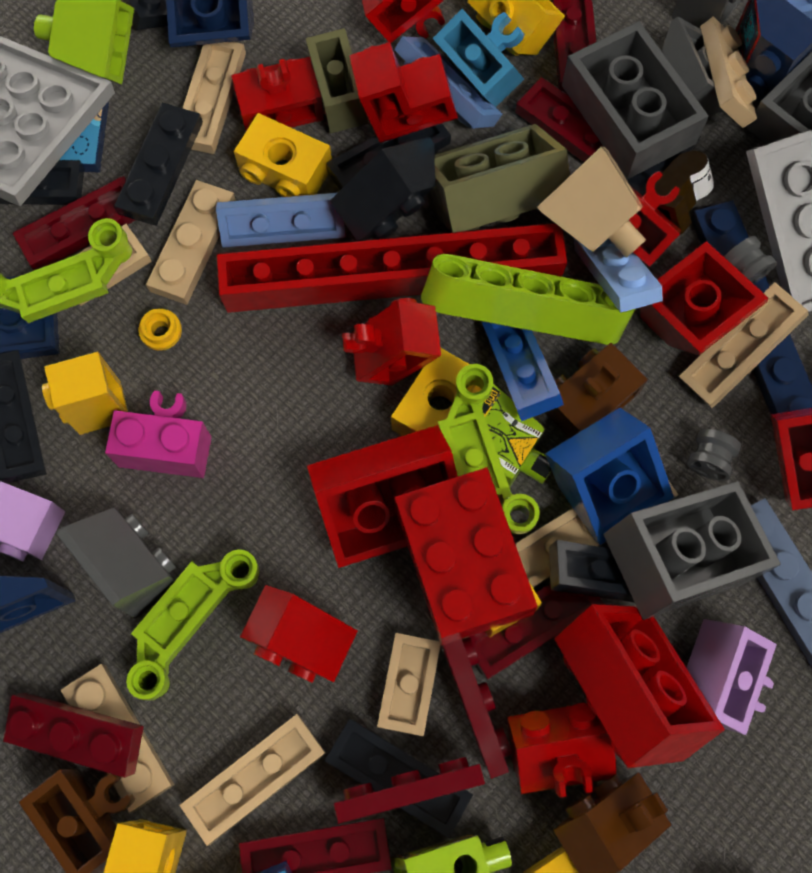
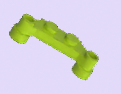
[0,218,132,323]
[438,364,540,534]
[126,549,259,701]

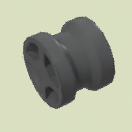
[724,236,777,284]
[687,429,742,481]

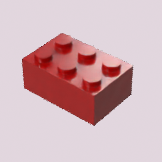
[307,425,458,568]
[394,467,538,646]
[554,604,725,768]

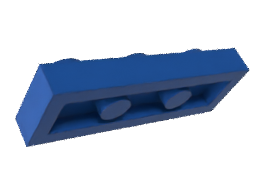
[482,321,564,422]

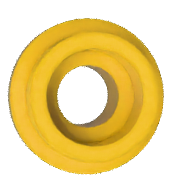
[138,309,182,351]

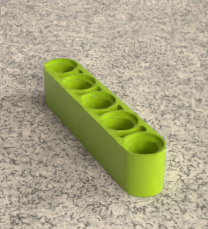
[421,254,635,345]

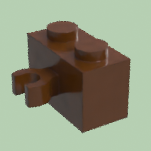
[545,343,648,438]
[19,769,135,873]
[553,772,672,873]

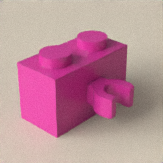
[105,390,212,478]

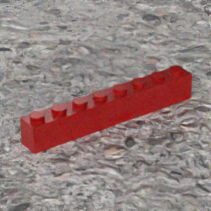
[217,223,567,313]

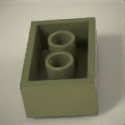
[427,124,570,233]

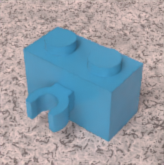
[433,9,525,107]

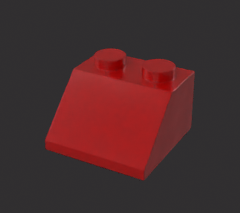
[640,241,769,356]

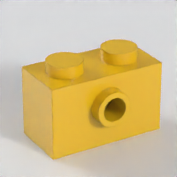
[467,0,565,56]
[42,352,128,435]

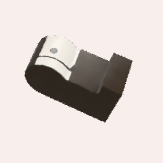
[642,151,714,234]

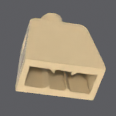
[537,147,646,258]

